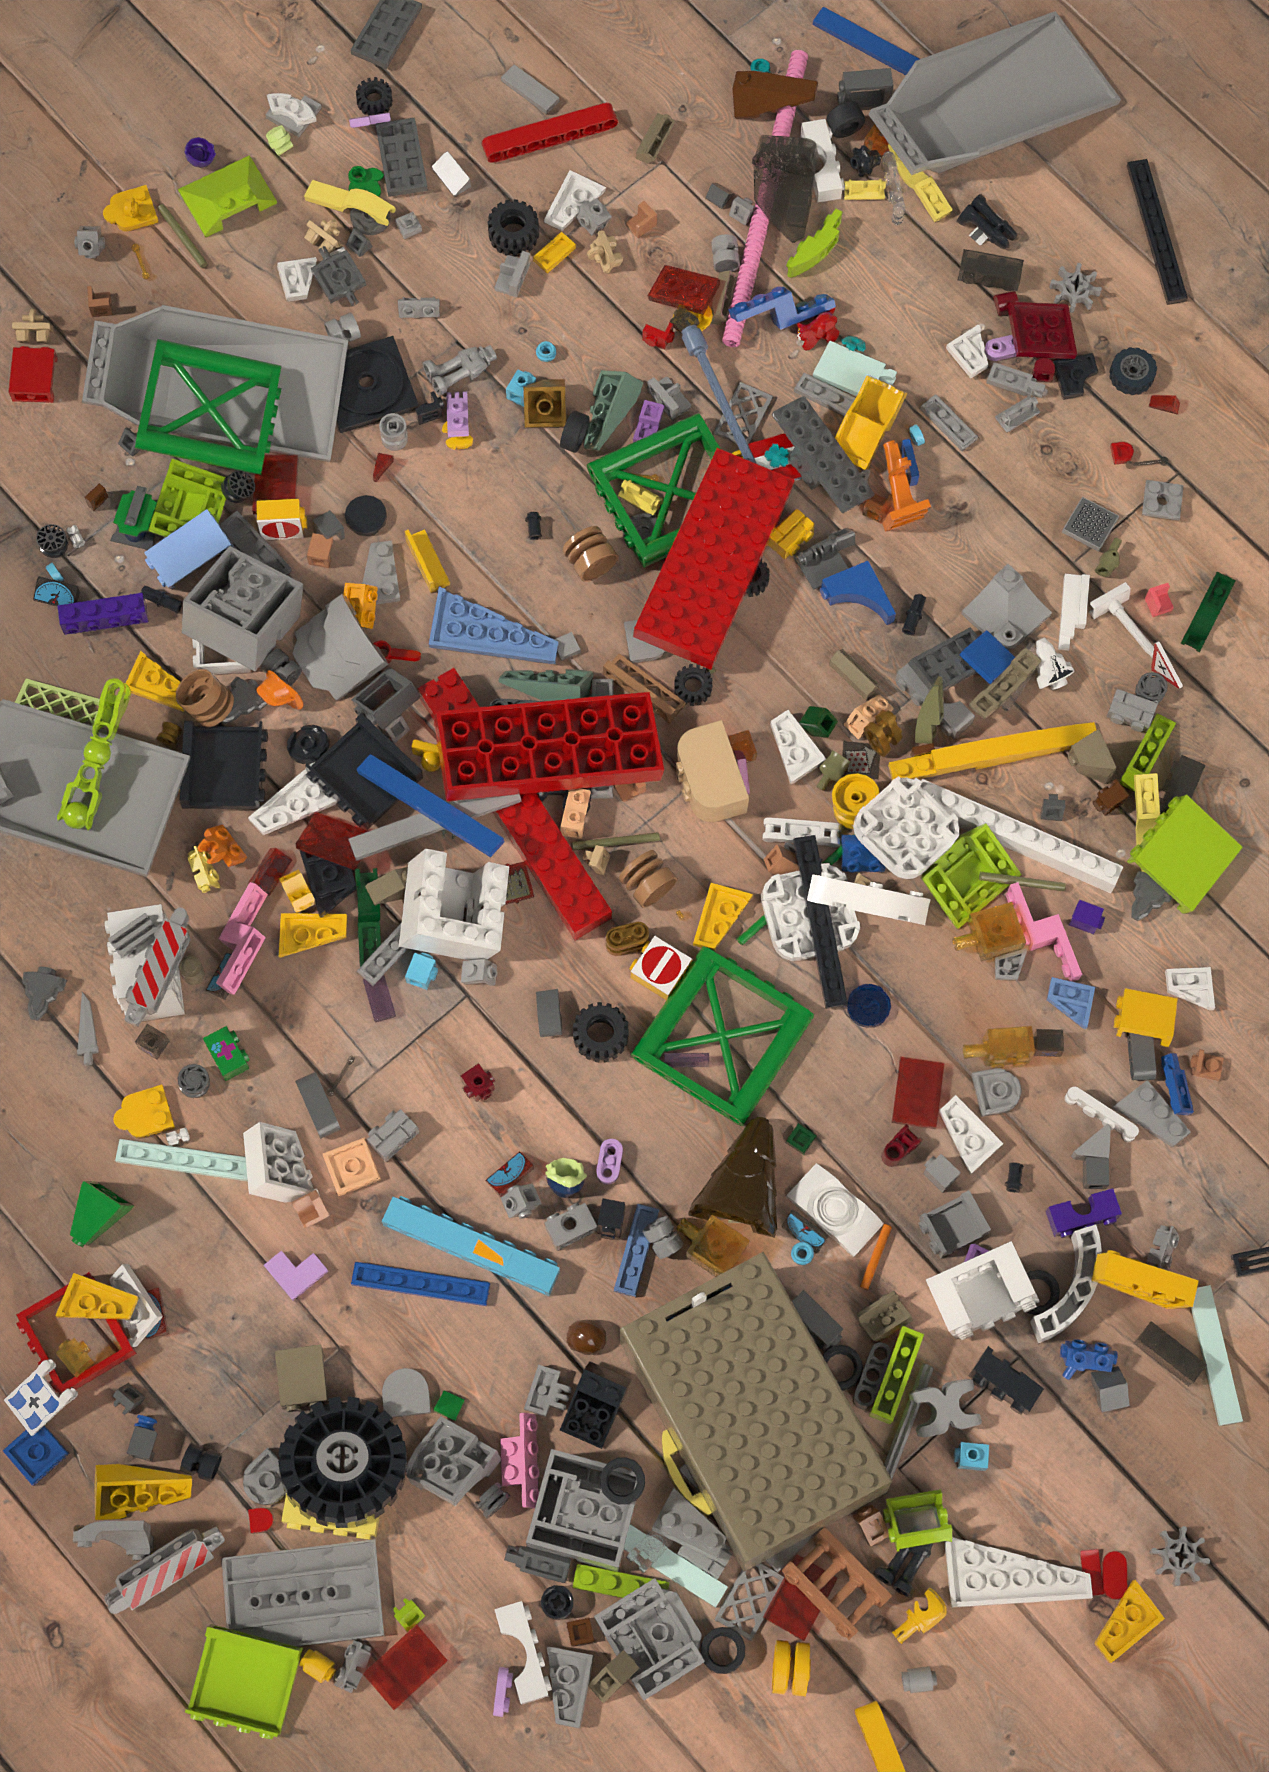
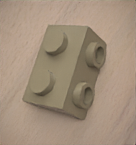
[857,1291,913,1345]

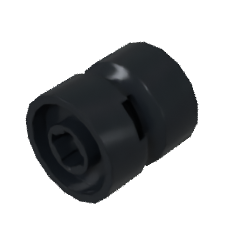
[180,1442,222,1482]

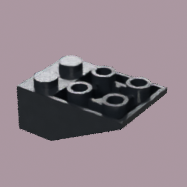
[560,1361,632,1449]

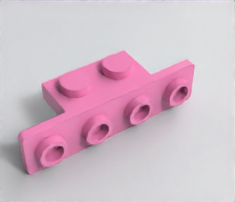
[501,1412,539,1509]

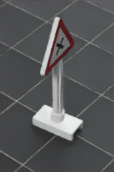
[1089,582,1183,689]

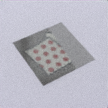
[842,741,880,780]

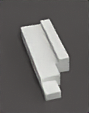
[1058,574,1090,651]

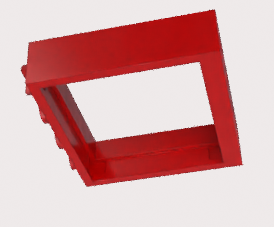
[16,1272,137,1395]

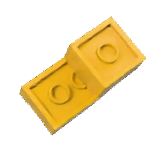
[835,375,907,470]

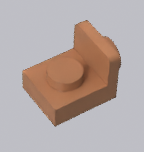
[1190,1049,1224,1081]
[853,1505,889,1547]

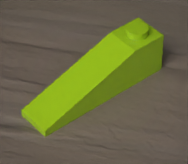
[1120,713,1176,792]

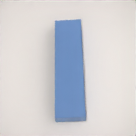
[614,1204,659,1298]

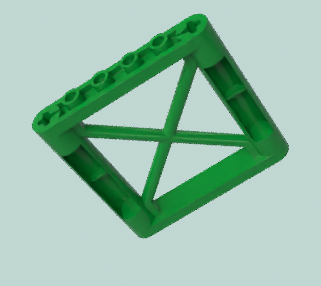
[135,339,282,475]
[587,413,721,568]
[630,947,814,1126]

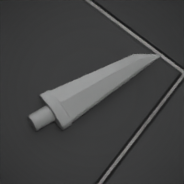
[77,992,99,1066]

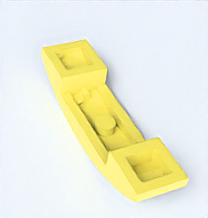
[662,1430,712,1517]

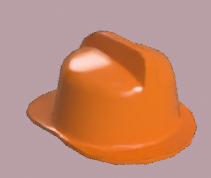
[256,670,304,710]

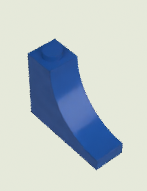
[820,561,896,625]

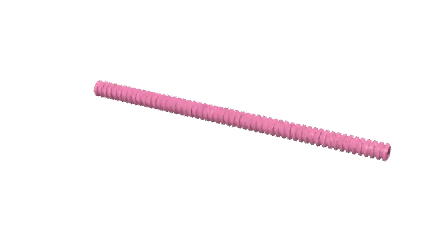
[722,50,808,347]

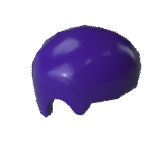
[185,137,216,168]

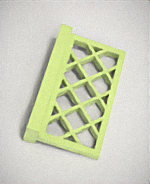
[15,679,100,726]

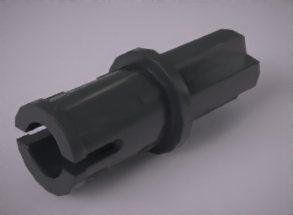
[140,586,183,614]
[902,594,926,636]

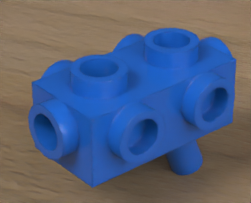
[1060,1339,1118,1380]

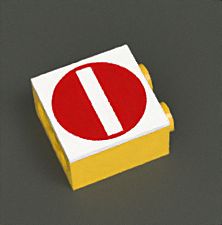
[257,499,307,540]
[629,936,692,1000]

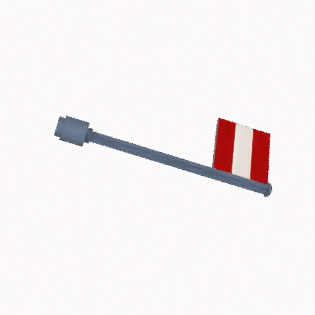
[682,325,802,480]

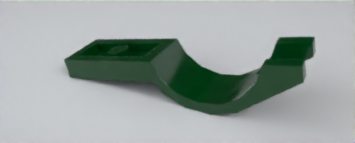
[1180,572,1236,653]
[355,868,381,967]

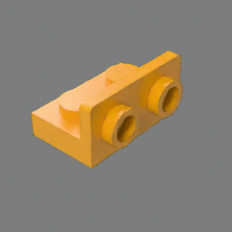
[344,583,378,629]

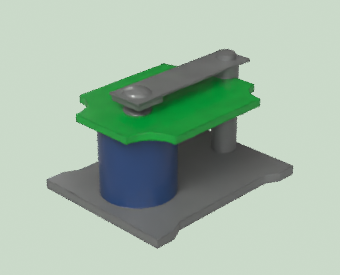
[110,486,157,550]

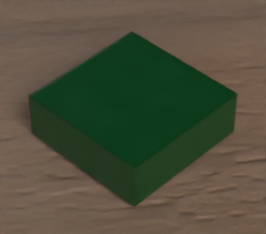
[785,1123,817,1155]

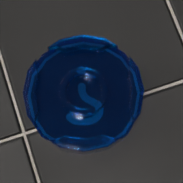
[847,984,891,1028]

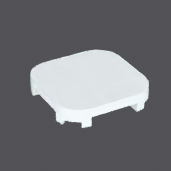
[853,777,959,879]
[761,863,860,961]

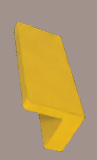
[404,529,450,593]

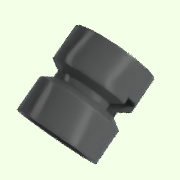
[261,649,302,686]

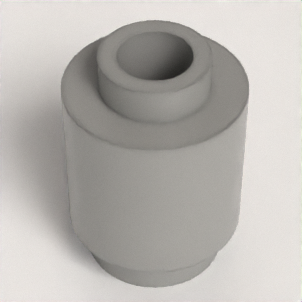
[901,1666,937,1693]

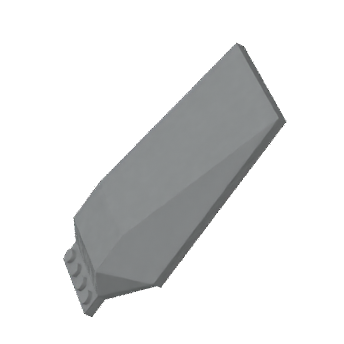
[868,11,1121,175]
[82,305,348,462]
[0,699,190,877]

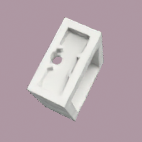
[192,639,251,675]

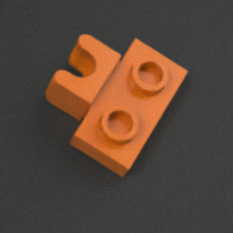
[197,824,247,867]

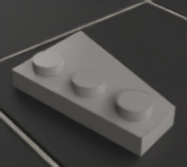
[362,541,400,605]
[652,1488,727,1561]
[547,1646,594,1729]

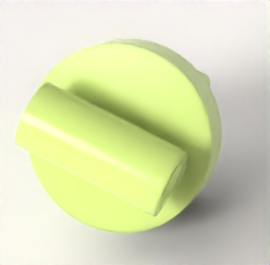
[266,125,293,156]

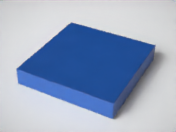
[960,630,1015,684]
[3,1425,69,1486]

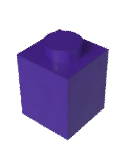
[1069,899,1105,935]

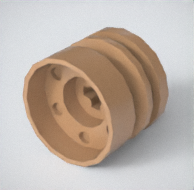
[562,526,618,582]
[176,669,234,727]
[619,850,678,908]

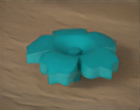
[842,336,866,352]
[764,444,789,468]

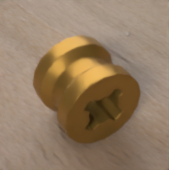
[156,722,183,747]

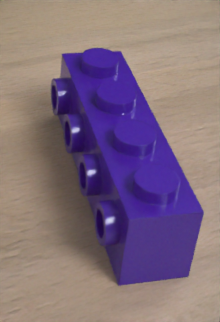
[57,593,149,635]

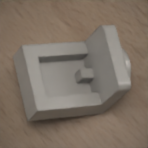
[461,959,497,986]

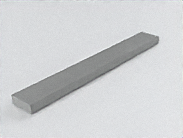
[349,794,521,861]

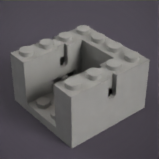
[182,546,303,671]
[526,1449,637,1572]

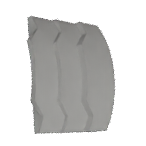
[292,594,388,701]
[594,1578,705,1701]

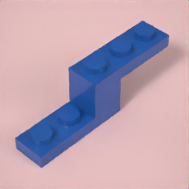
[728,287,836,329]

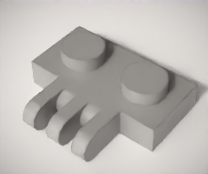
[524,1365,572,1417]

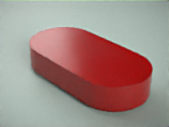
[1102,1551,1128,1600]

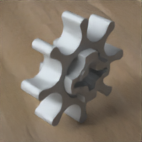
[1049,263,1102,313]
[1149,1526,1210,1587]

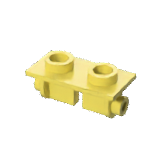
[844,179,886,200]
[618,480,664,516]
[187,846,221,893]

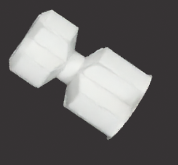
[66,525,85,548]
[166,1127,190,1146]

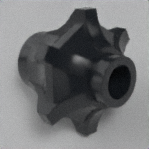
[850,145,881,177]

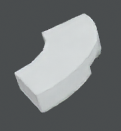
[267,93,316,127]

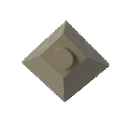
[1068,730,1116,784]

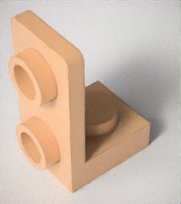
[844,695,894,739]
[561,789,591,840]

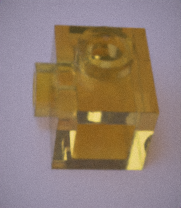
[56,1338,95,1378]

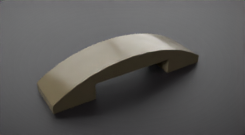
[969,647,1041,719]

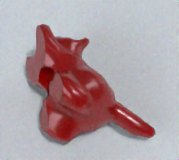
[797,308,839,351]

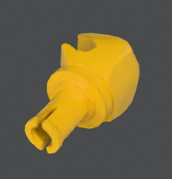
[892,1588,947,1644]

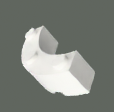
[807,872,930,925]
[1030,1225,1102,1343]

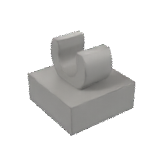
[729,196,754,225]
[395,212,422,239]

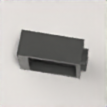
[837,68,893,110]
[351,667,421,730]
[792,1290,843,1352]

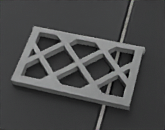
[714,382,773,444]
[714,1563,786,1641]

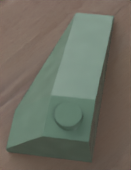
[584,370,644,450]
[499,669,593,701]

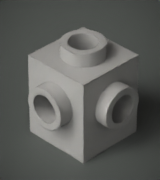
[576,198,612,236]
[74,226,105,258]
[501,1183,542,1219]

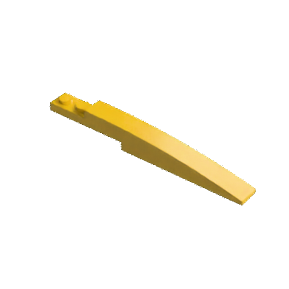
[888,722,1097,780]

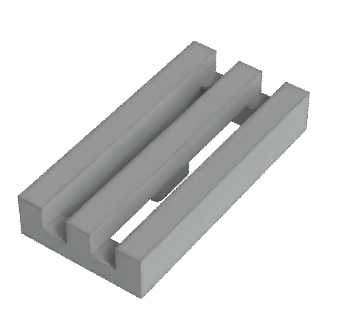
[108,913,156,958]

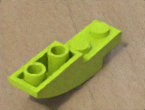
[786,208,843,278]

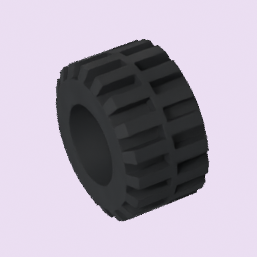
[488,199,539,256]
[573,1002,629,1063]

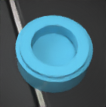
[909,425,925,446]
[46,562,64,583]

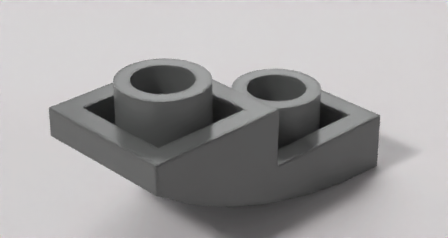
[536,989,562,1037]

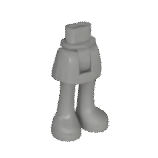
[422,345,497,395]

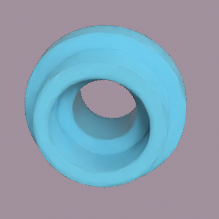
[536,341,556,362]
[791,1242,814,1265]

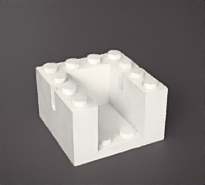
[399,849,509,960]
[105,904,185,1021]
[926,1241,1040,1341]

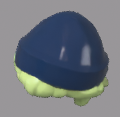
[545,1158,587,1198]

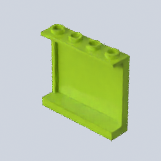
[1126,795,1243,914]
[185,1624,303,1739]

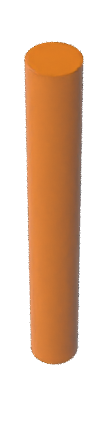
[860,1224,892,1290]

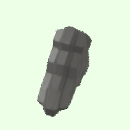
[221,676,268,724]
[1131,871,1172,921]
[22,967,67,1021]

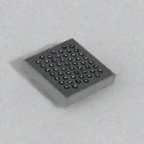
[1062,497,1119,552]

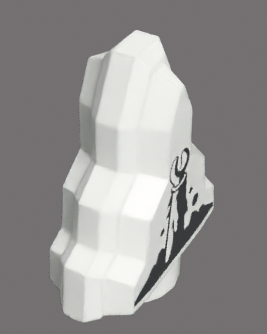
[1036,638,1074,690]

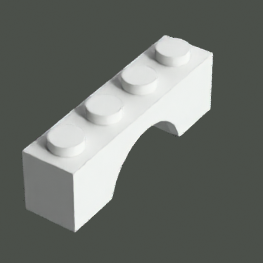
[801,119,845,203]
[495,1601,552,1705]

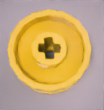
[832,773,879,829]
[772,1640,811,1697]

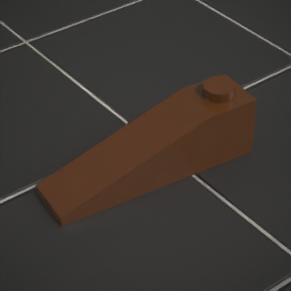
[732,71,818,119]

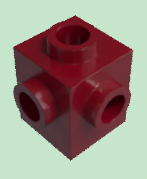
[460,1063,495,1102]

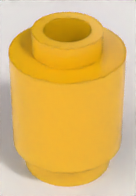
[299,1649,336,1683]

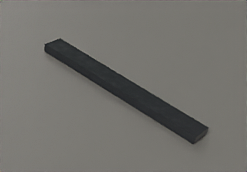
[1127,159,1188,305]
[793,835,848,1009]

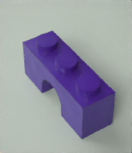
[1045,1188,1122,1238]

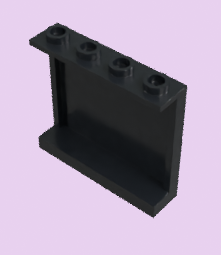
[305,713,423,830]
[179,721,268,809]

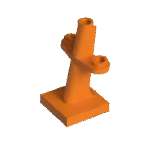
[883,440,931,532]

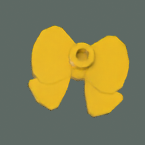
[442,421,473,450]

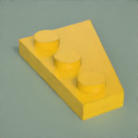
[279,913,348,958]
[55,1273,139,1320]
[1094,1580,1165,1663]

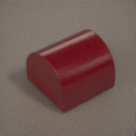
[993,291,1019,316]
[1032,358,1055,382]

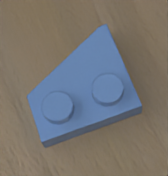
[1047,977,1095,1029]

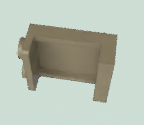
[275,1344,329,1412]

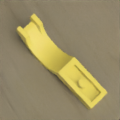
[888,144,953,223]
[304,180,396,226]
[1134,773,1160,873]

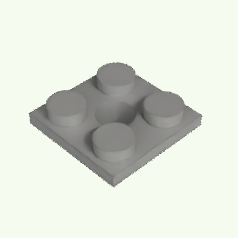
[1142,480,1184,521]

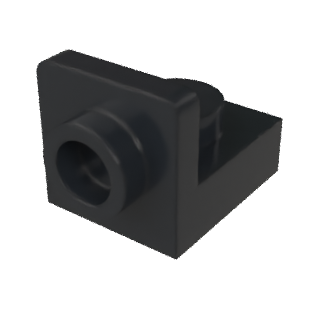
[415,391,444,425]

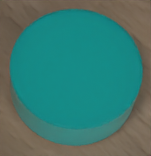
[750,59,770,73]

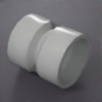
[711,234,740,272]
[324,312,361,342]
[379,413,408,451]
[642,1216,684,1259]

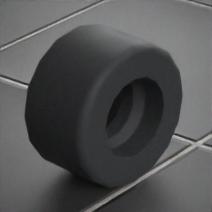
[826,101,866,138]

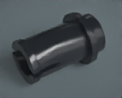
[525,512,542,540]
[1005,1162,1024,1193]

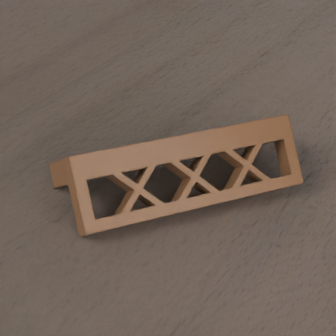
[603,654,686,723]

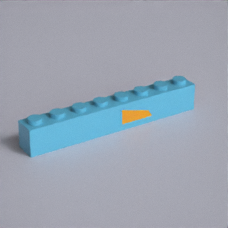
[382,1196,560,1296]

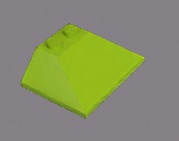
[178,155,277,238]
[149,459,226,537]
[921,823,1022,929]

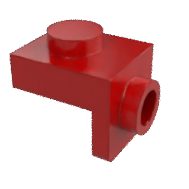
[642,322,675,350]

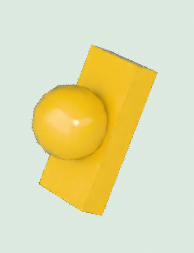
[411,740,441,772]

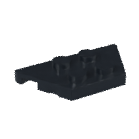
[297,842,357,918]

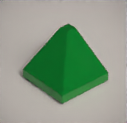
[434,1391,465,1421]

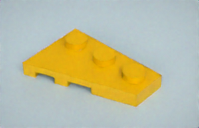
[125,651,185,712]
[693,883,753,951]

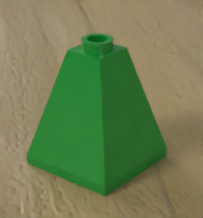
[70,1181,134,1247]

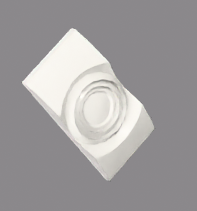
[786,1163,884,1257]

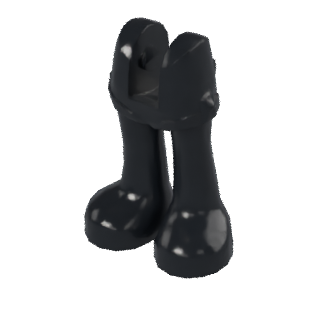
[956,194,1018,249]
[873,1525,933,1598]

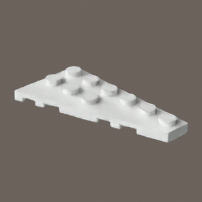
[248,748,337,835]
[945,1537,1093,1608]

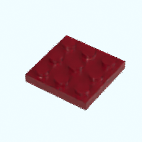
[1007,302,1077,359]

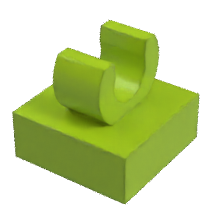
[393,1598,425,1632]

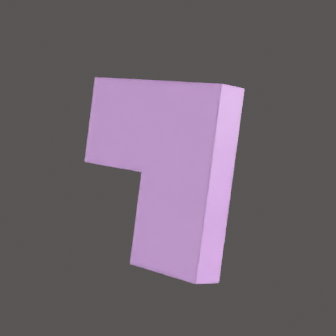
[349,112,391,128]
[264,1251,329,1301]

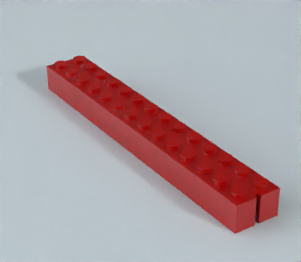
[417,668,612,940]

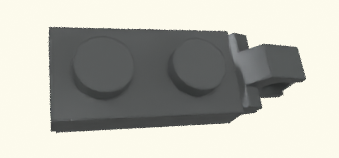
[504,1545,571,1583]

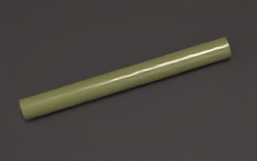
[157,204,208,268]
[572,832,660,851]
[979,872,1066,891]

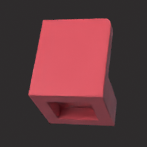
[1145,583,1174,617]

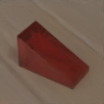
[1149,395,1180,415]
[373,453,394,482]

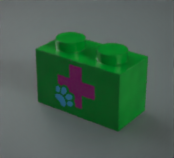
[203,1026,250,1081]

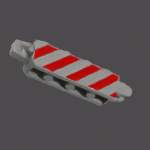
[124,907,191,1027]
[104,1526,225,1614]

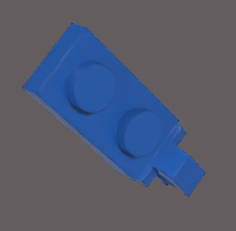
[1161,1053,1194,1115]

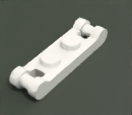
[762,818,842,848]
[1065,1087,1139,1142]

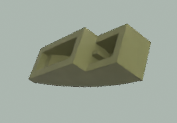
[915,676,944,744]

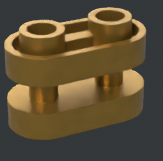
[863,710,903,757]
[606,922,649,956]

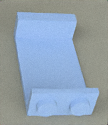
[144,510,234,590]

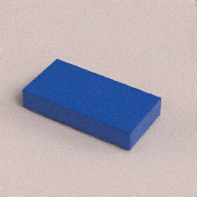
[900,439,920,486]

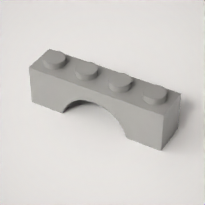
[895,663,975,739]

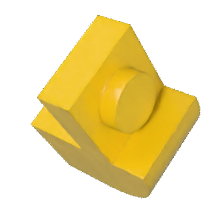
[279,869,315,913]

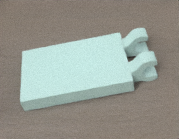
[812,341,897,396]

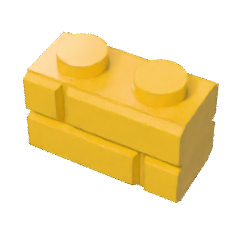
[768,509,814,559]

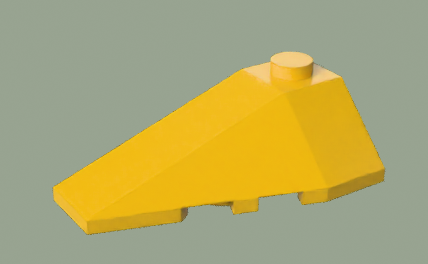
[95,1464,192,1520]

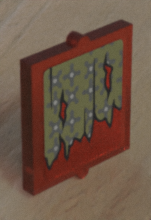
[503,861,535,906]

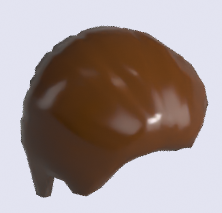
[566,1320,606,1355]

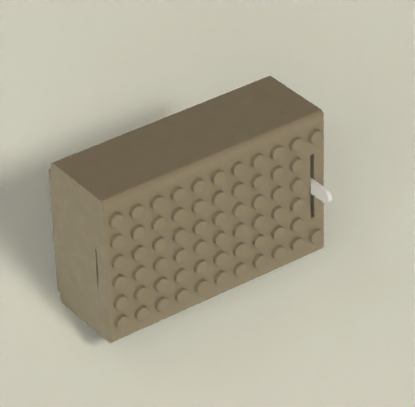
[620,1252,893,1572]

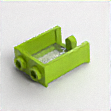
[883,1489,952,1552]

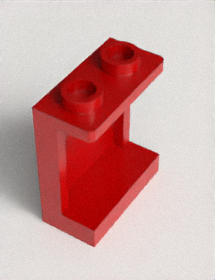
[8,346,58,403]

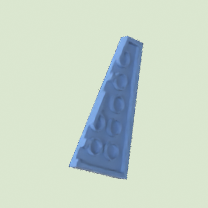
[429,586,558,664]

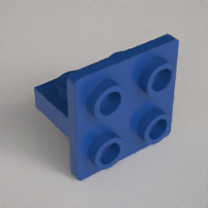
[841,835,885,872]

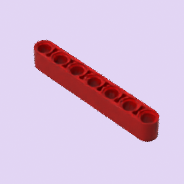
[481,103,618,163]

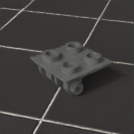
[793,537,849,590]

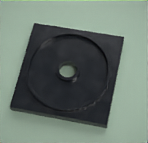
[336,336,419,433]

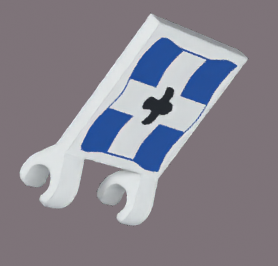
[4,1359,78,1436]

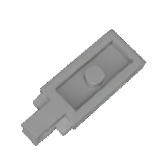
[986,363,1046,398]

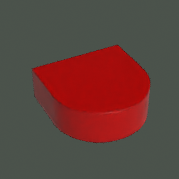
[1110,442,1134,465]
[248,1508,274,1534]

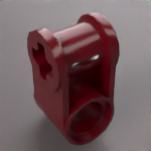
[881,1124,923,1167]

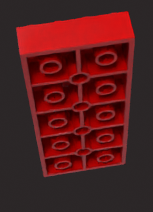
[633,448,795,670]
[434,692,664,802]

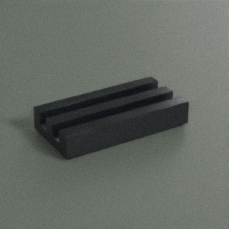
[1231,1247,1269,1278]

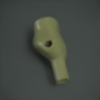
[1095,538,1122,577]
[817,750,851,791]

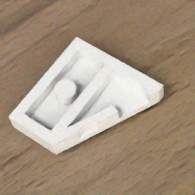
[277,257,317,302]
[946,325,988,378]
[1165,967,1215,1011]

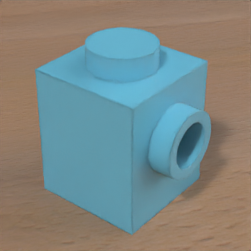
[506,370,536,407]
[405,953,438,990]
[954,1442,989,1471]

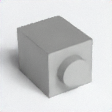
[923,1154,961,1193]

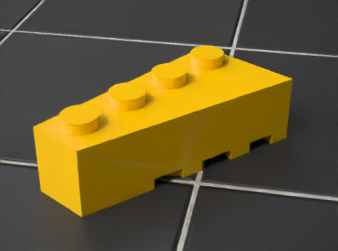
[1092,1250,1199,1309]

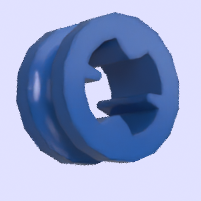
[134,1415,158,1431]

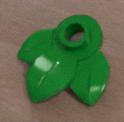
[348,166,384,197]

